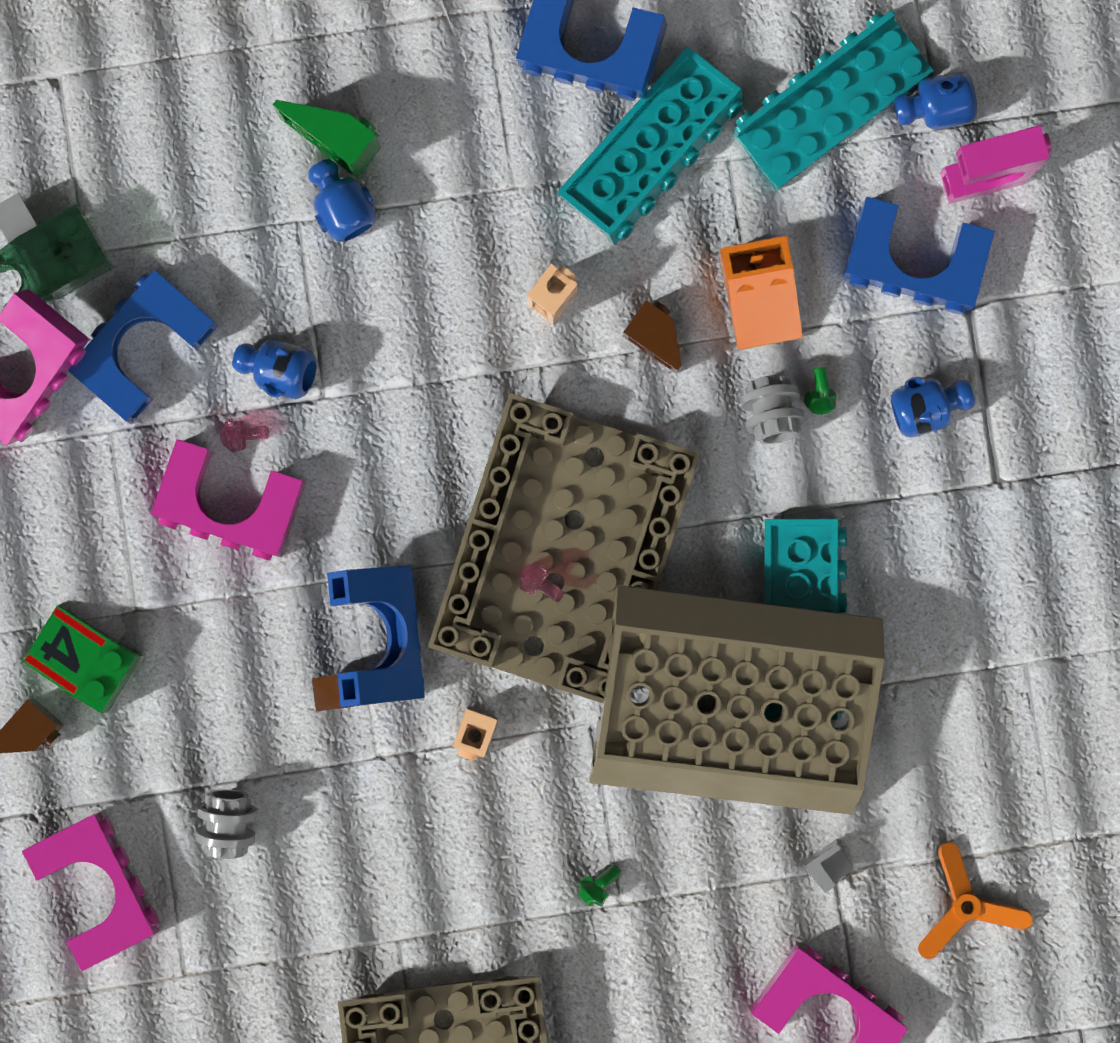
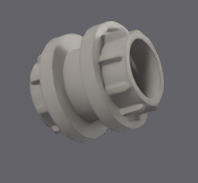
[741,375,805,444]
[196,790,257,859]

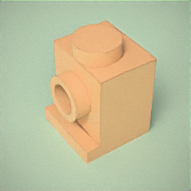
[452,708,498,761]

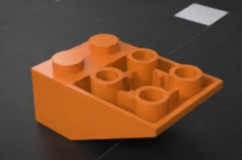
[719,236,803,351]

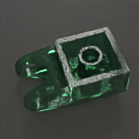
[0,204,115,308]

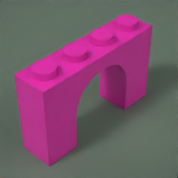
[940,125,1052,204]
[0,289,90,446]
[151,439,306,561]
[22,812,160,972]
[749,945,908,1043]

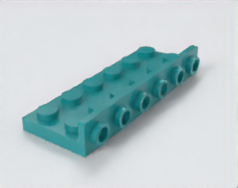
[733,10,934,191]
[557,46,744,245]
[764,519,847,720]

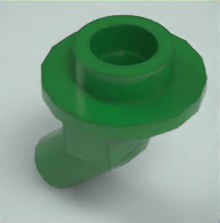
[803,367,837,415]
[578,865,621,907]

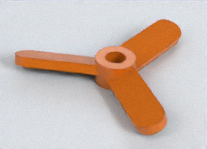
[918,842,1033,959]

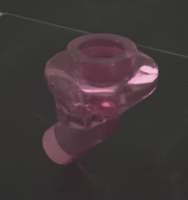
[220,420,269,453]
[518,562,564,602]

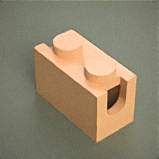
[526,263,578,324]

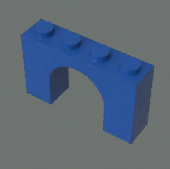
[516,0,667,101]
[842,196,995,315]
[68,270,218,424]
[327,565,425,707]

